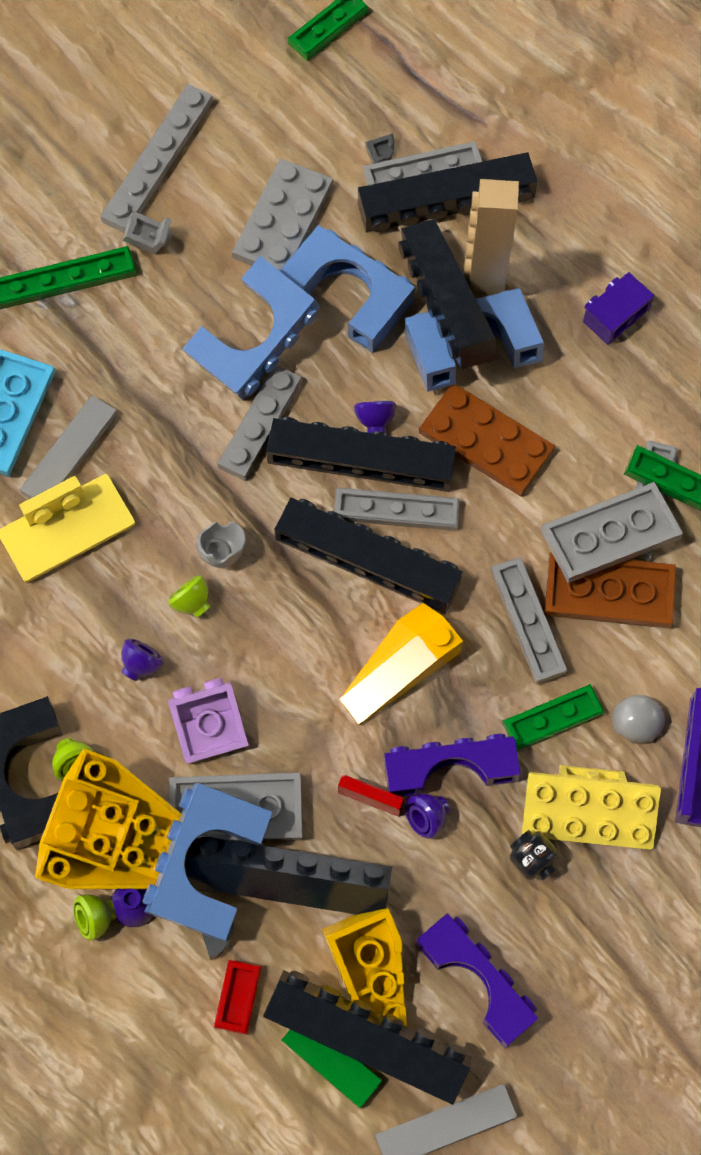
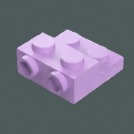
[168,677,249,764]

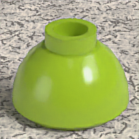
[168,575,211,618]
[52,738,94,782]
[73,894,116,941]

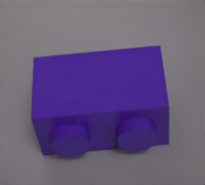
[583,272,654,345]

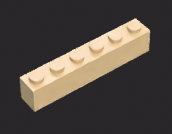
[463,179,519,298]

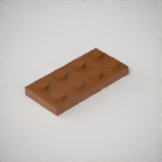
[419,384,555,497]
[544,552,676,628]

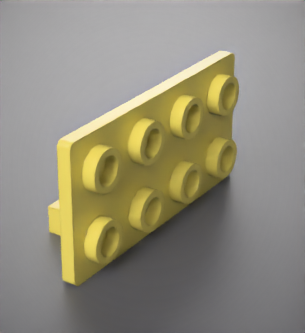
[0,474,135,583]
[522,765,661,850]

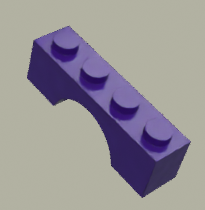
[384,734,521,797]
[416,913,538,1049]

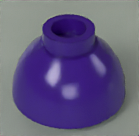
[353,401,396,433]
[121,639,164,681]
[405,794,450,839]
[111,889,153,927]

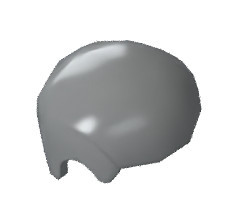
[196,521,247,568]
[611,695,665,744]

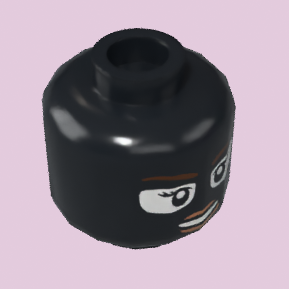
[510,830,559,880]

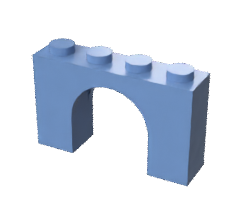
[280,225,415,353]
[182,256,320,400]
[405,288,544,392]
[143,783,272,941]

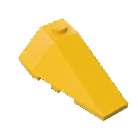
[340,603,463,725]
[321,908,407,1027]

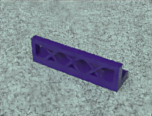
[675,688,701,827]

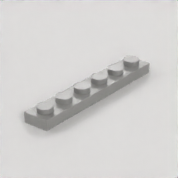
[100,84,213,233]

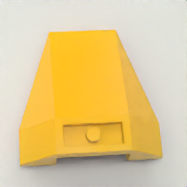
[35,748,181,889]

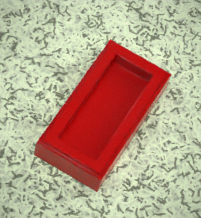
[338,775,404,817]
[214,960,262,1035]

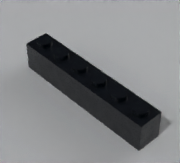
[357,152,538,233]
[398,219,496,370]
[266,417,456,492]
[274,497,463,614]
[186,835,392,915]
[263,970,471,1105]

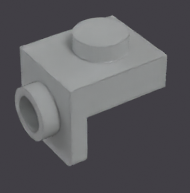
[122,211,172,255]

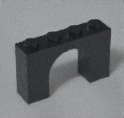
[0,696,62,850]

